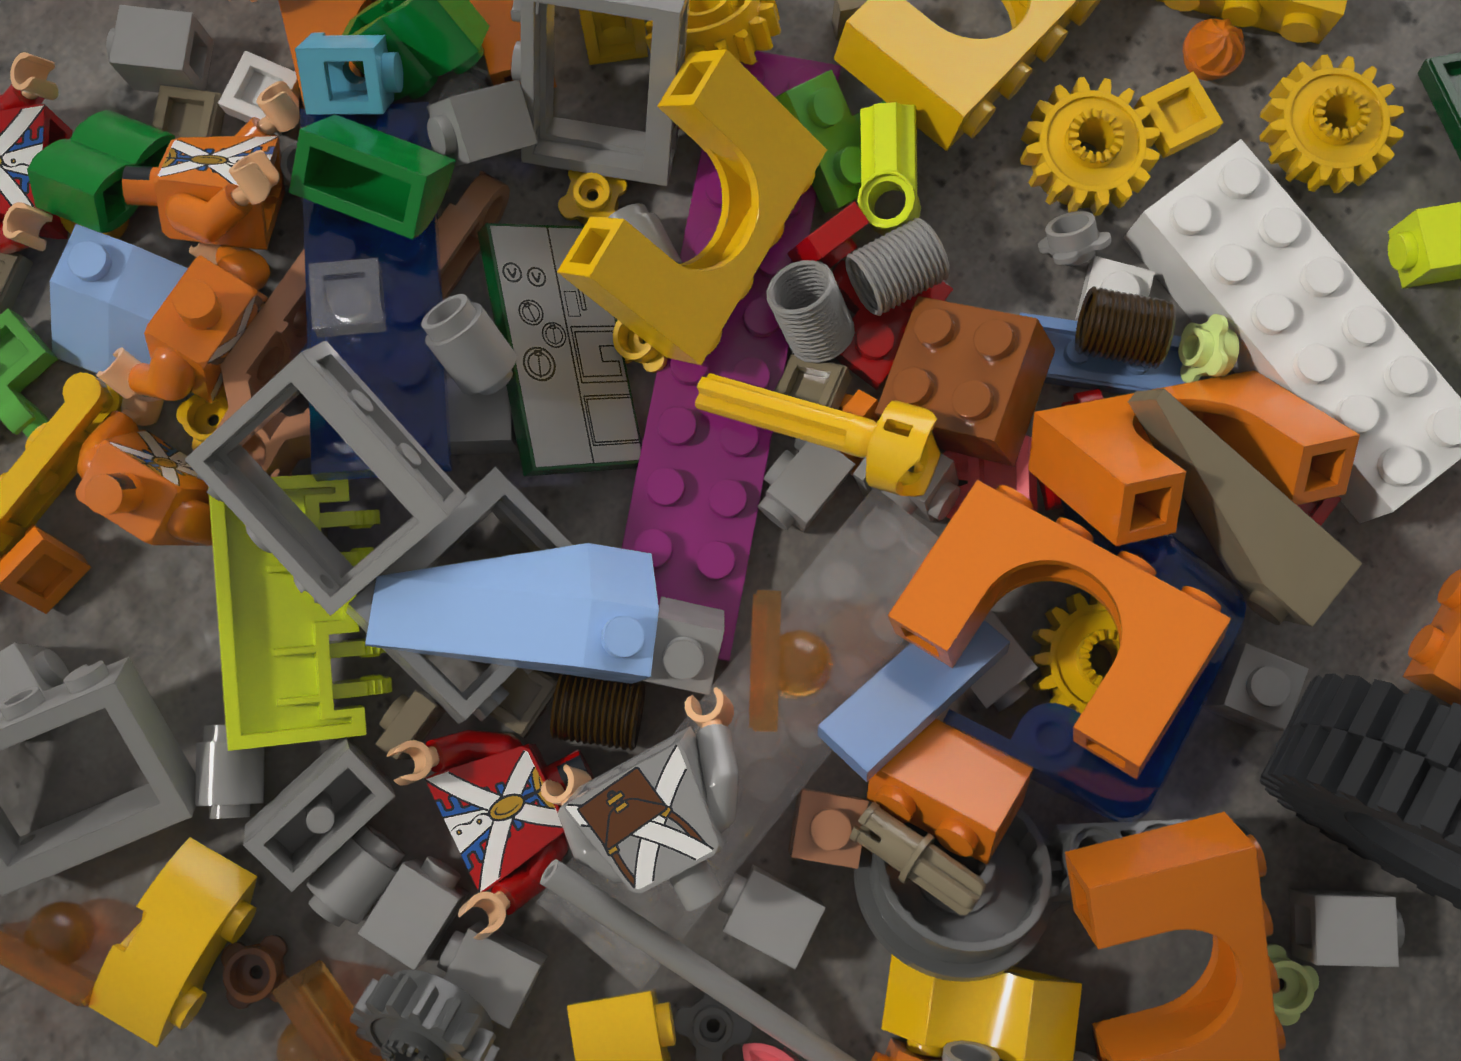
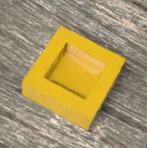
[1134,71,1224,159]

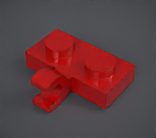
[832,260,953,390]

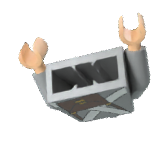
[541,687,738,911]

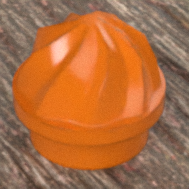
[1183,18,1245,81]

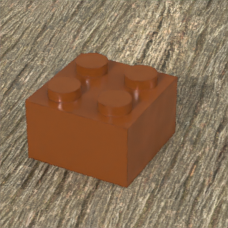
[875,296,1055,467]

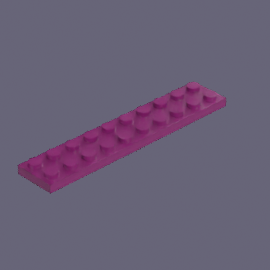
[621,51,841,662]

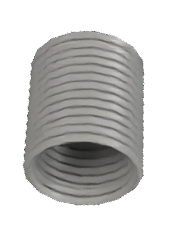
[845,218,950,316]
[766,260,855,363]

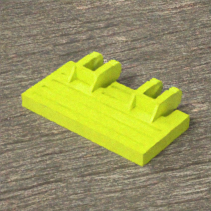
[208,473,392,751]

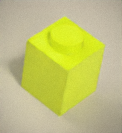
[1388,202,1461,289]

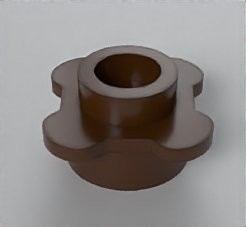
[221,935,293,1009]

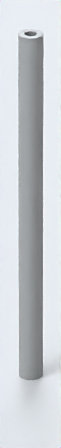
[540,859,857,1061]

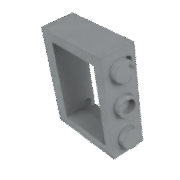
[511,0,689,186]
[184,341,467,616]
[346,467,572,724]
[0,657,196,896]

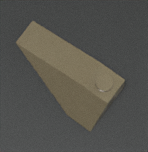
[1128,388,1362,627]

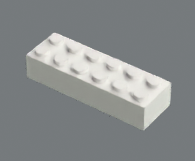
[1123,139,1461,523]

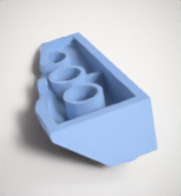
[50,224,332,374]
[365,543,659,684]

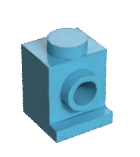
[295,32,403,115]

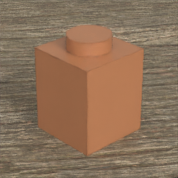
[788,787,869,869]

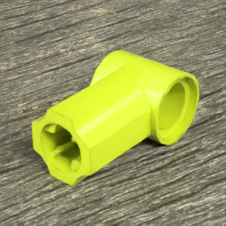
[857,102,921,236]

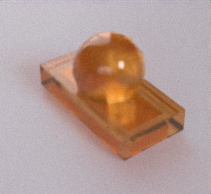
[748,590,833,732]
[0,900,98,1007]
[272,959,386,1061]

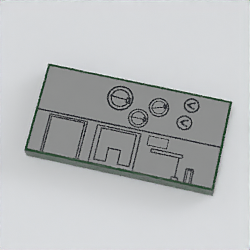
[477,223,642,477]

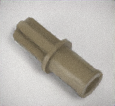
[850,802,986,916]

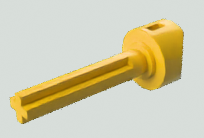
[695,373,941,497]

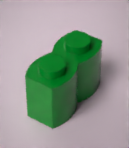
[342,0,490,102]
[27,110,175,233]

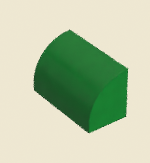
[289,114,456,240]

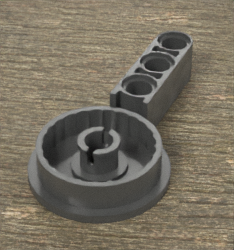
[854,808,1255,982]

